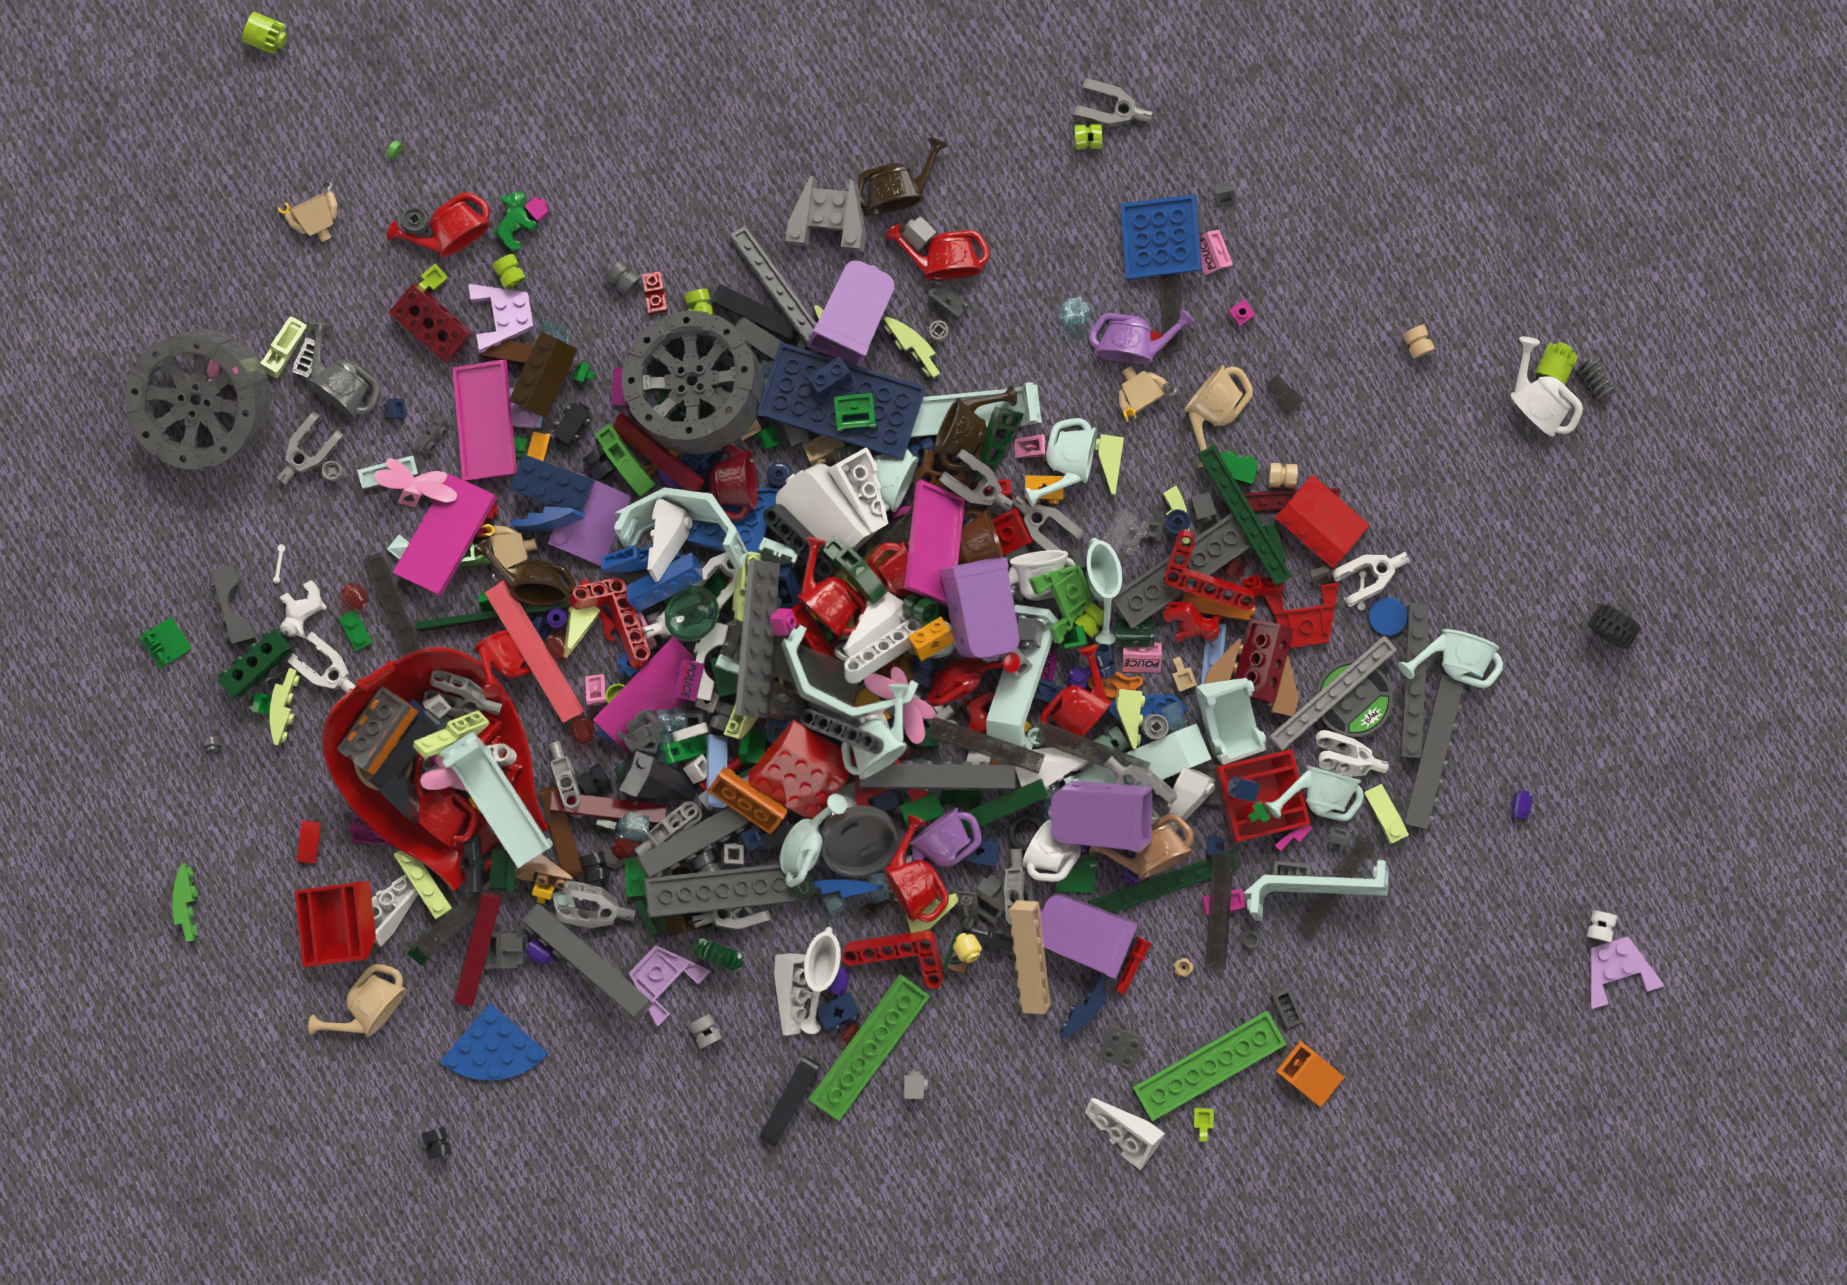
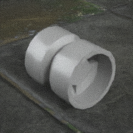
[1140,714,1169,739]
[688,1014,722,1049]

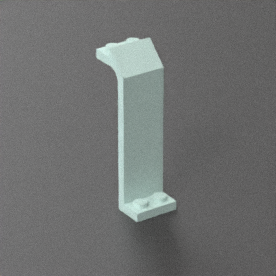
[911,382,1041,438]
[986,605,1059,752]
[1064,724,1211,786]
[440,732,553,868]
[1244,860,1389,921]

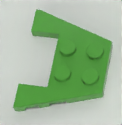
[1028,565,1093,644]

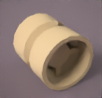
[1402,325,1435,359]
[1268,462,1298,489]

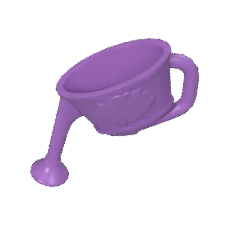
[1089,309,1196,365]
[909,808,982,867]

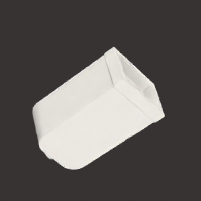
[776,463,881,570]

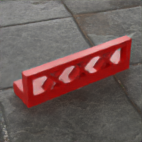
[789,601,842,677]

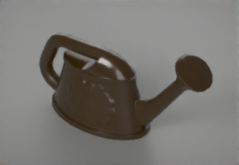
[856,137,948,215]
[934,385,1017,471]
[474,539,576,606]

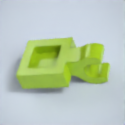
[419,263,448,291]
[1194,1108,1214,1142]

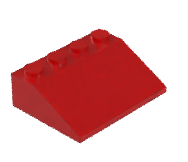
[1274,474,1369,568]

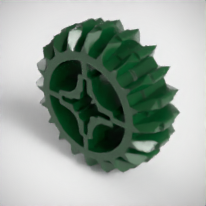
[693,938,745,972]

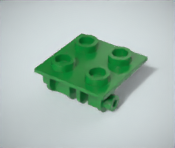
[139,616,192,669]
[1056,854,1096,893]

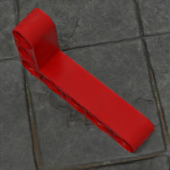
[1164,529,1255,610]
[569,578,650,669]
[841,930,944,989]

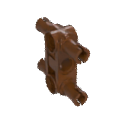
[912,450,970,506]

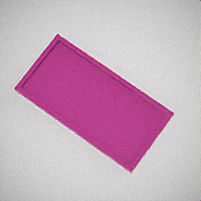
[452,360,517,481]
[393,474,497,596]
[905,480,965,606]
[593,637,712,755]

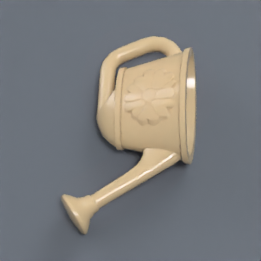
[1184,364,1253,468]
[308,964,407,1037]

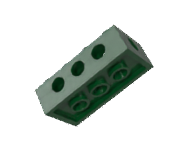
[217,629,295,700]

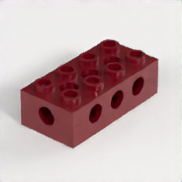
[388,283,475,363]
[1235,619,1294,704]

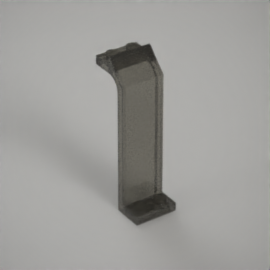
[720,618,864,707]

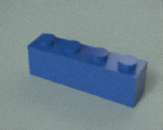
[626,552,703,613]

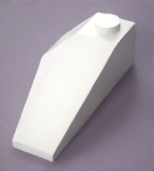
[828,447,888,533]
[648,499,692,582]
[843,592,911,659]
[1012,743,1095,790]
[1160,767,1216,831]
[372,874,419,947]
[774,953,812,1036]
[1085,1098,1165,1170]

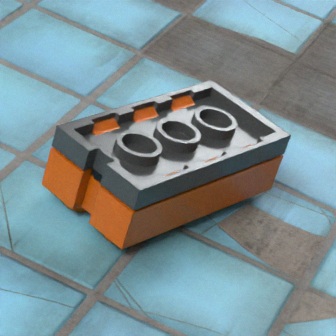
[337,686,419,775]

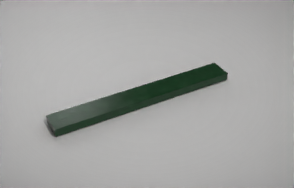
[1197,444,1292,586]
[415,601,569,631]
[907,778,1050,855]
[1087,850,1239,913]

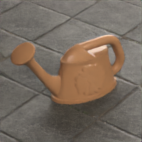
[1089,814,1194,879]

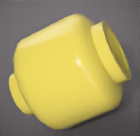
[953,933,982,963]

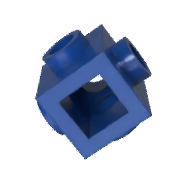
[617,651,648,678]

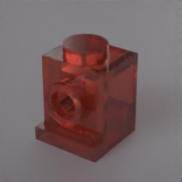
[611,828,643,861]

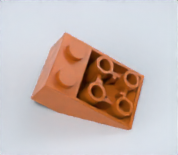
[1276,1041,1345,1107]

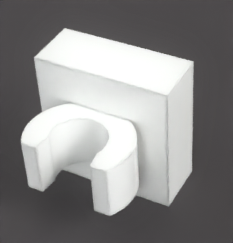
[934,705,955,725]

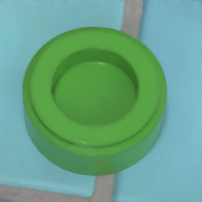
[387,141,403,161]

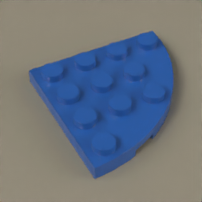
[686,487,781,553]
[439,1003,549,1080]

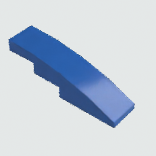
[511,506,585,532]
[601,545,681,572]
[801,879,884,898]

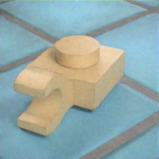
[1172,657,1197,692]

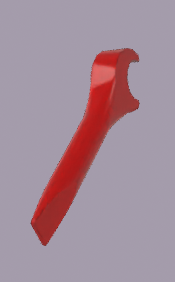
[580,578,617,641]

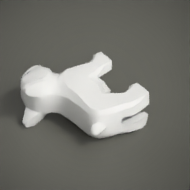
[280,580,326,638]

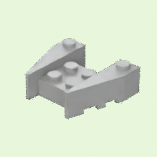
[785,176,867,252]

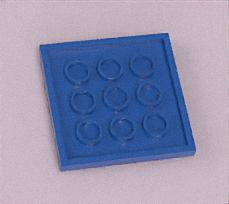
[1121,194,1202,280]

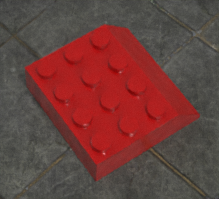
[749,719,856,819]
[1214,749,1310,842]
[294,881,376,967]

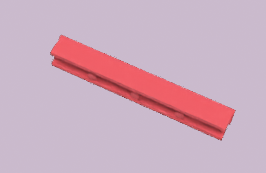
[485,579,584,723]

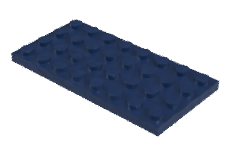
[757,342,927,460]

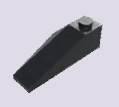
[618,751,698,801]

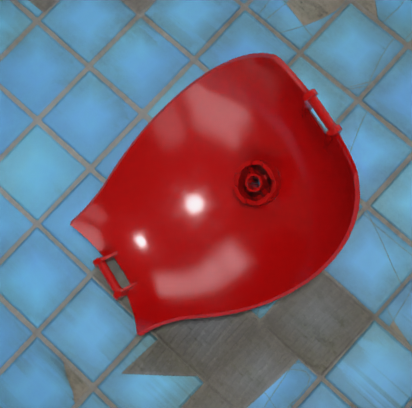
[322,647,548,891]

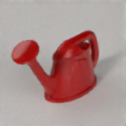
[386,192,491,257]
[884,224,990,281]
[797,537,867,639]
[868,541,912,599]
[473,630,532,698]
[1040,644,1111,746]
[925,652,1020,707]
[413,752,479,846]
[884,815,949,922]

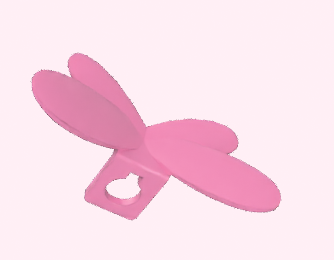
[375,458,457,507]
[864,667,936,744]
[420,756,467,791]

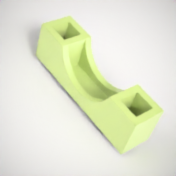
[394,850,452,921]

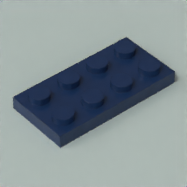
[510,454,595,513]

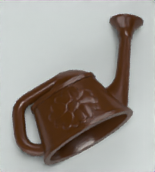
[958,508,1004,564]

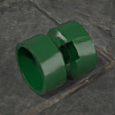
[902,592,939,625]

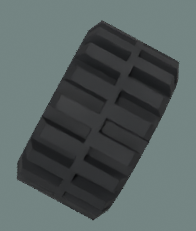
[1588,604,1641,649]

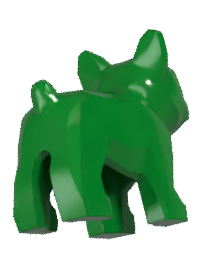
[492,191,538,252]

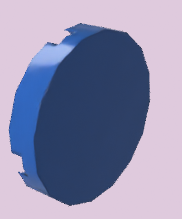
[1369,597,1407,636]

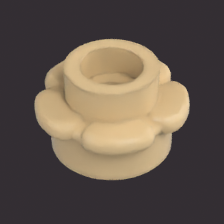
[1174,958,1193,977]

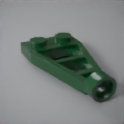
[974,406,1024,481]

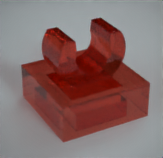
[1221,557,1247,582]
[841,1022,860,1044]

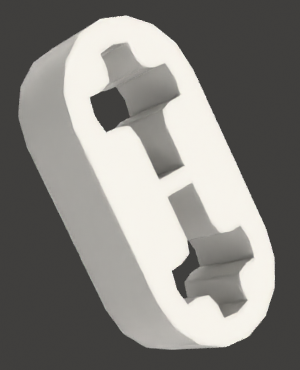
[672,722,709,742]

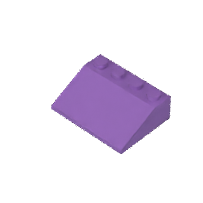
[548,473,632,566]

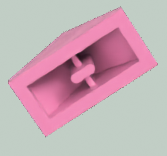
[1014,434,1045,458]
[585,674,608,706]

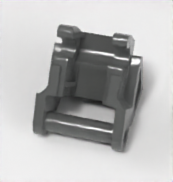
[616,709,665,755]
[974,873,1013,926]
[483,933,525,969]

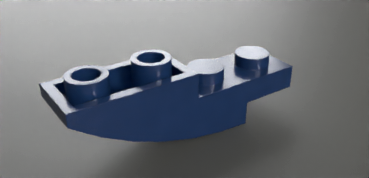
[1059,972,1110,1039]

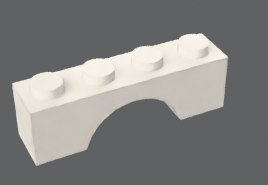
[694,620,729,701]

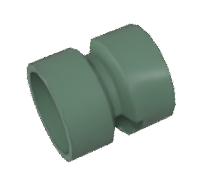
[1094,726,1130,761]

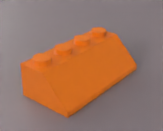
[707,766,787,834]

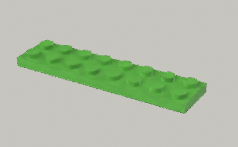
[809,974,930,1121]
[1133,1011,1287,1121]

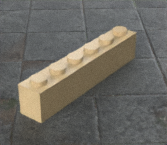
[1009,901,1051,1014]

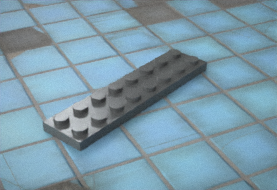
[1112,513,1251,629]
[735,560,780,718]
[644,864,801,918]

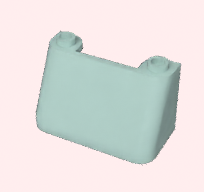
[1196,678,1266,765]

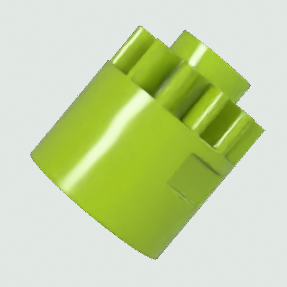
[242,12,287,55]
[1534,342,1578,385]

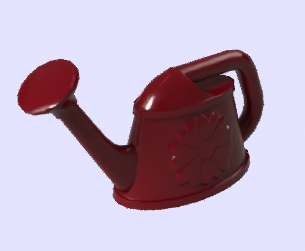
[692,430,758,521]

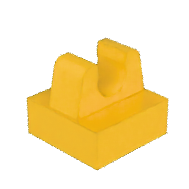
[532,882,555,904]

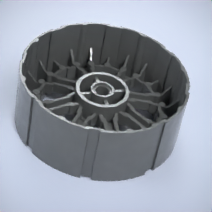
[622,311,765,455]
[125,329,271,469]

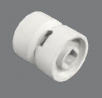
[1587,910,1617,942]

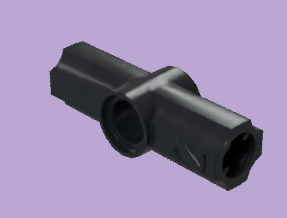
[460,834,486,894]
[966,928,1016,956]

